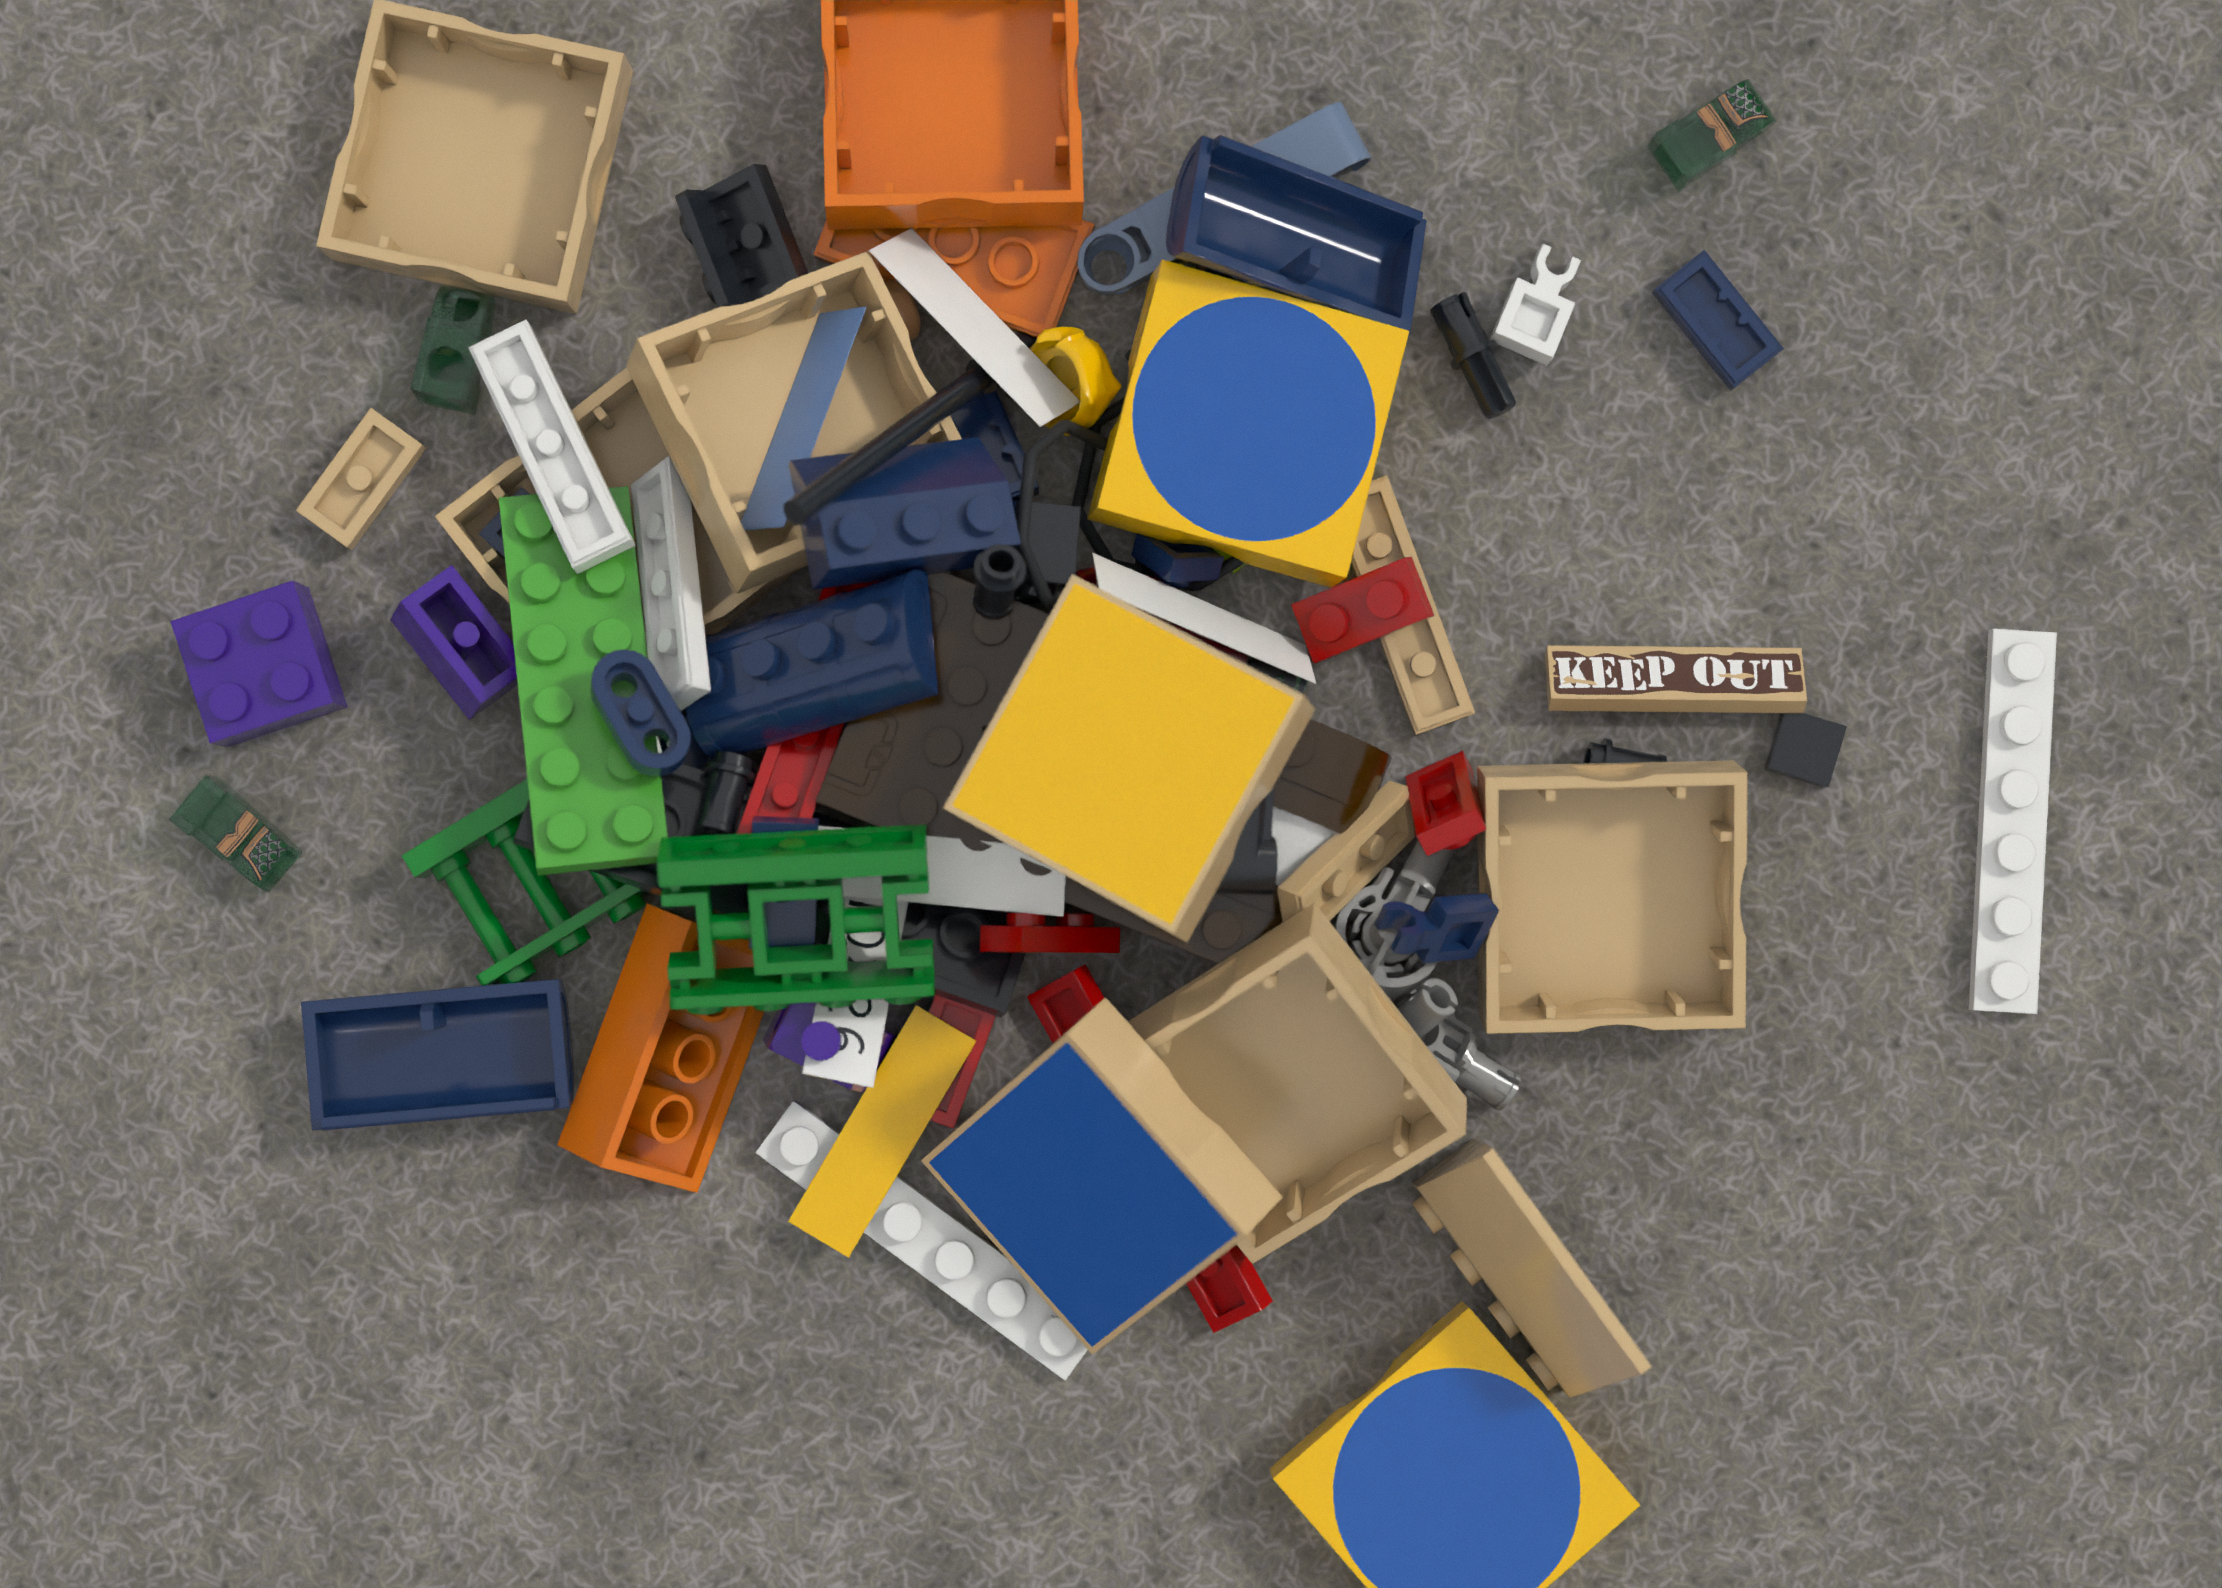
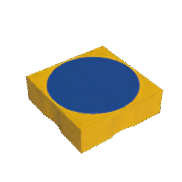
[1087,259,1409,588]
[1270,1301,1641,1588]

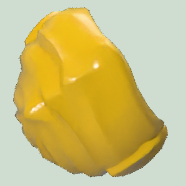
[1030,327,1122,436]

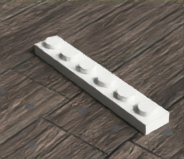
[1969,629,2057,1014]
[755,1100,1088,1380]

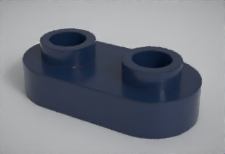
[590,650,691,776]

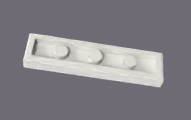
[468,319,636,574]
[631,456,711,711]

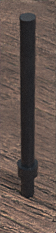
[783,333,1035,525]

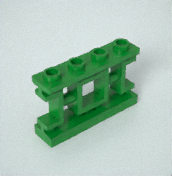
[657,824,935,1015]

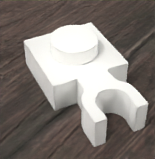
[1489,244,1581,366]

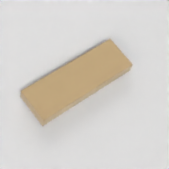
[1277,780,1415,922]

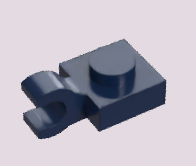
[1374,893,1499,963]

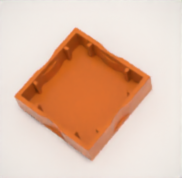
[821,0,1084,230]

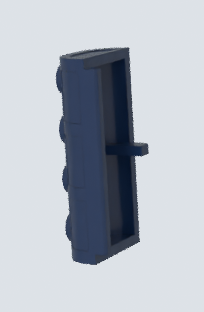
[1166,135,1427,335]
[685,569,938,759]
[301,979,574,1131]

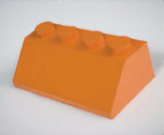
[557,904,765,1193]

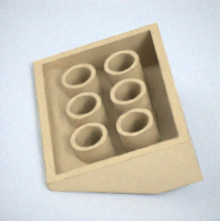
[1411,1138,1652,1398]

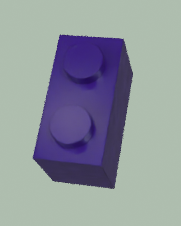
[390,565,518,720]

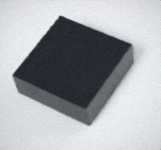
[1764,713,1847,788]

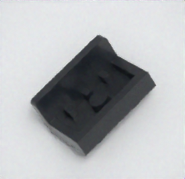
[675,164,808,307]

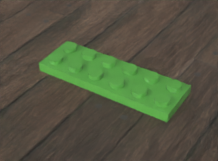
[499,486,668,875]

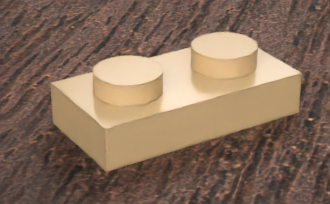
[296,408,427,550]

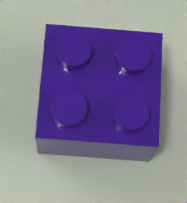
[170,580,348,747]

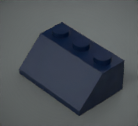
[788,437,1021,590]

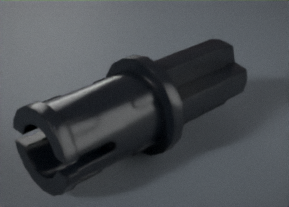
[1430,292,1516,419]

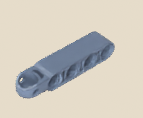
[1077,102,1372,296]

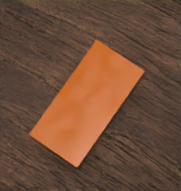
[813,219,1095,339]

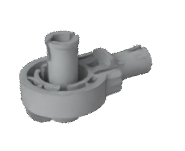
[1332,840,1458,998]
[1389,972,1521,1111]

